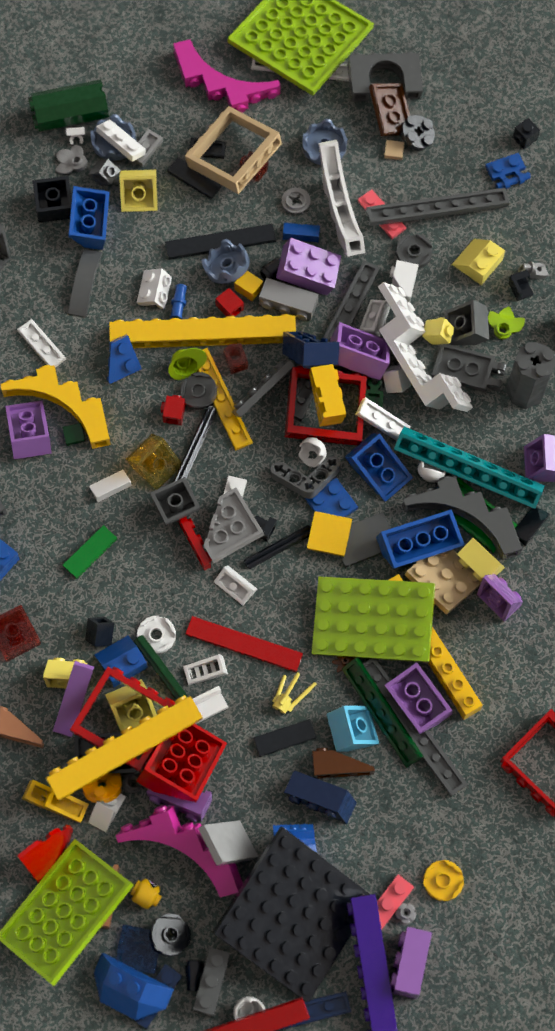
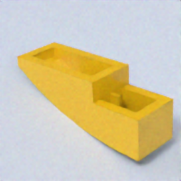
[22,780,89,823]

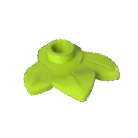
[488,306,525,339]

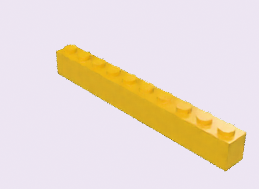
[109,314,296,348]

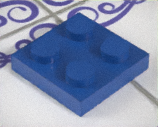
[305,478,358,517]

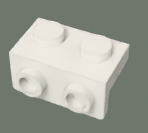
[137,268,172,309]

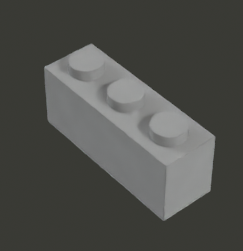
[259,278,319,321]

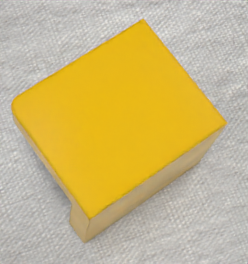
[234,271,263,302]

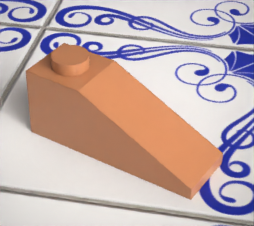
[0,706,44,748]

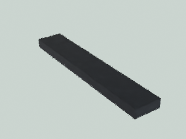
[165,224,276,260]

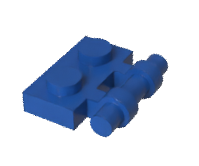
[485,153,531,189]

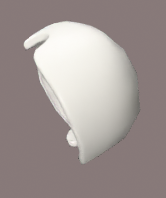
[298,437,327,468]
[418,461,446,483]
[233,997,265,1020]

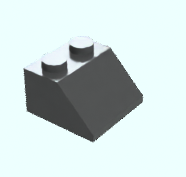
[445,300,489,345]
[150,477,201,525]

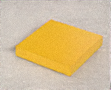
[307,511,352,557]

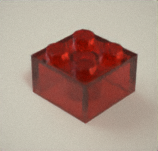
[0,605,41,662]

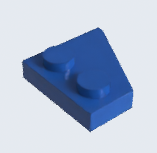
[107,334,142,384]

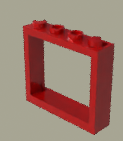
[285,366,367,446]
[70,667,176,772]
[500,709,555,817]

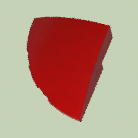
[18,825,73,883]

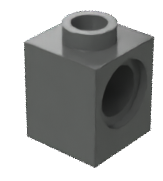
[88,159,121,186]

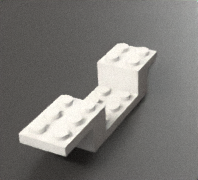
[378,282,473,412]

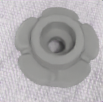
[396,903,416,924]

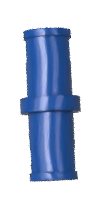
[170,284,187,319]

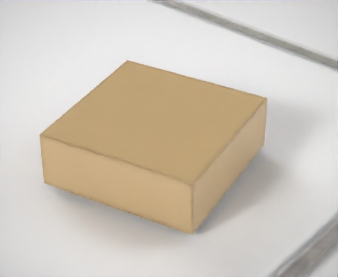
[385,140,404,160]

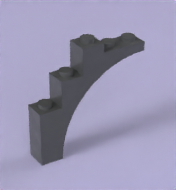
[402,476,522,560]

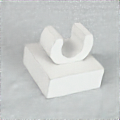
[66,127,85,145]

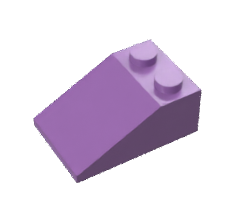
[5,400,52,459]
[477,574,523,622]

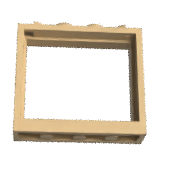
[185,106,282,194]

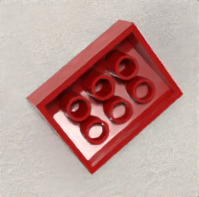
[136,724,227,803]

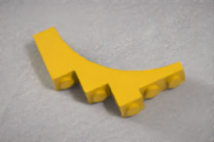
[0,365,111,449]

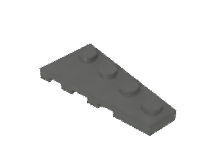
[232,360,294,417]

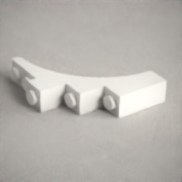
[319,140,365,257]

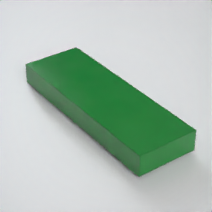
[63,525,117,579]

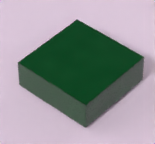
[62,423,85,446]

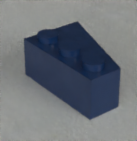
[282,331,340,368]
[284,770,357,824]

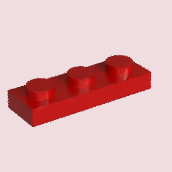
[178,516,212,571]

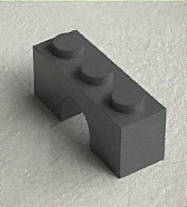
[193,948,230,1017]

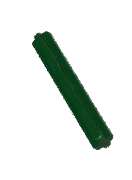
[134,635,187,700]

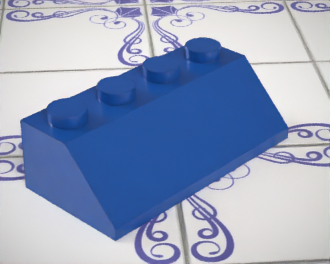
[376,509,465,569]

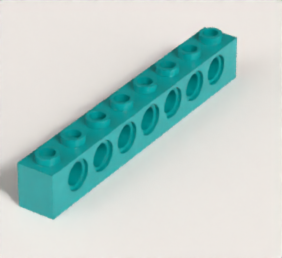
[394,426,545,509]

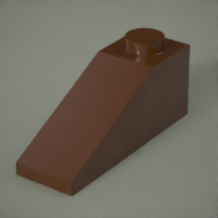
[312,748,375,779]

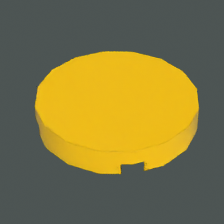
[423,860,464,901]

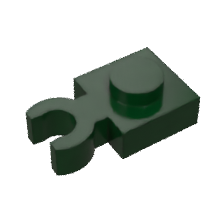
[365,378,384,408]

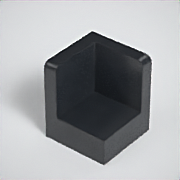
[508,270,533,301]
[255,516,277,542]
[85,617,114,647]

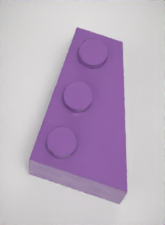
[147,789,212,822]

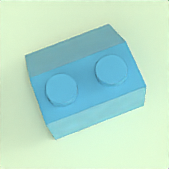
[327,706,379,752]

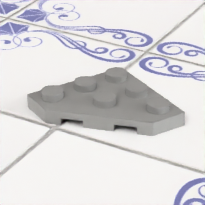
[203,487,264,563]

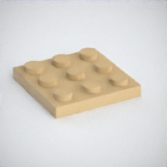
[405,550,482,615]

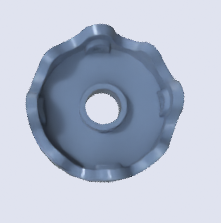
[90,114,136,161]
[302,119,347,166]
[202,239,250,284]

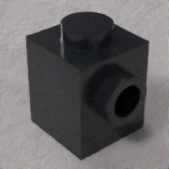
[513,118,540,149]

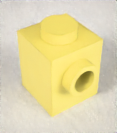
[422,318,454,345]

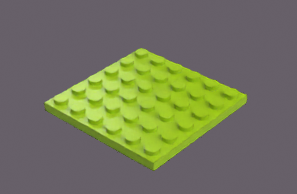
[227,0,374,96]

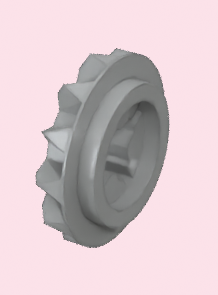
[282,187,310,215]

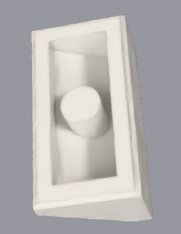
[359,300,391,337]
[89,470,132,502]
[214,566,257,605]

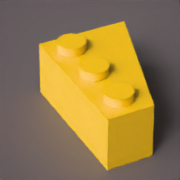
[309,364,346,427]

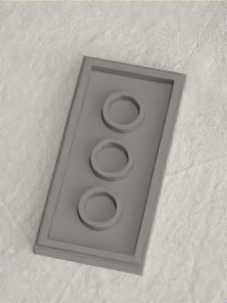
[199,821,258,866]

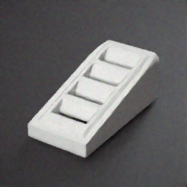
[183,654,228,685]

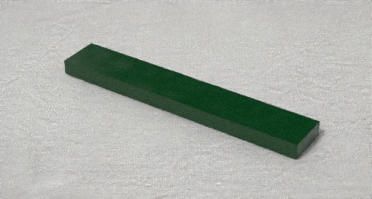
[342,657,424,768]

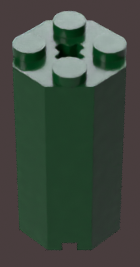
[28,79,109,132]

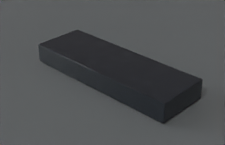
[167,157,222,200]
[253,719,316,757]

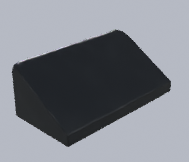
[515,507,550,546]

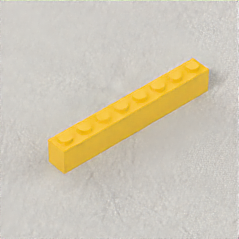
[46,695,203,801]

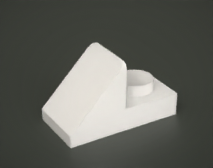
[88,793,126,832]

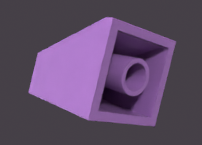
[524,434,555,482]

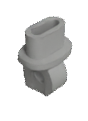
[518,261,548,279]

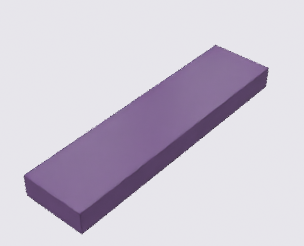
[53,661,94,737]

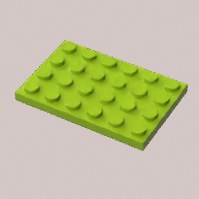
[312,576,435,662]
[0,839,134,986]

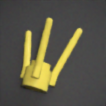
[272,672,317,714]

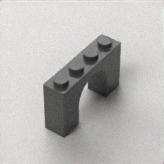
[347,52,423,102]

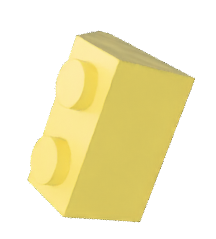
[119,170,158,212]
[452,239,505,285]
[457,538,505,582]
[43,658,88,689]
[105,679,157,732]

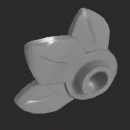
[55,145,87,174]

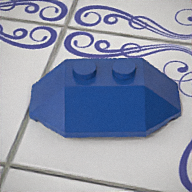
[94,953,174,1020]

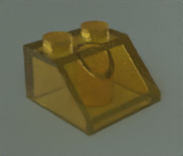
[126,434,181,490]

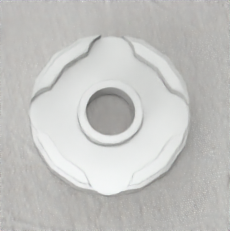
[137,616,176,654]

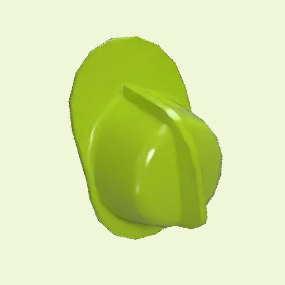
[168,348,207,380]

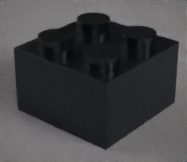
[32,176,72,223]

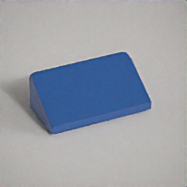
[283,223,320,242]

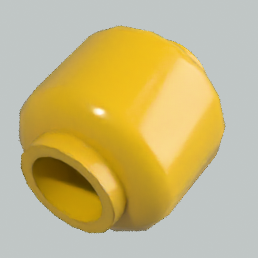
[130,878,162,909]

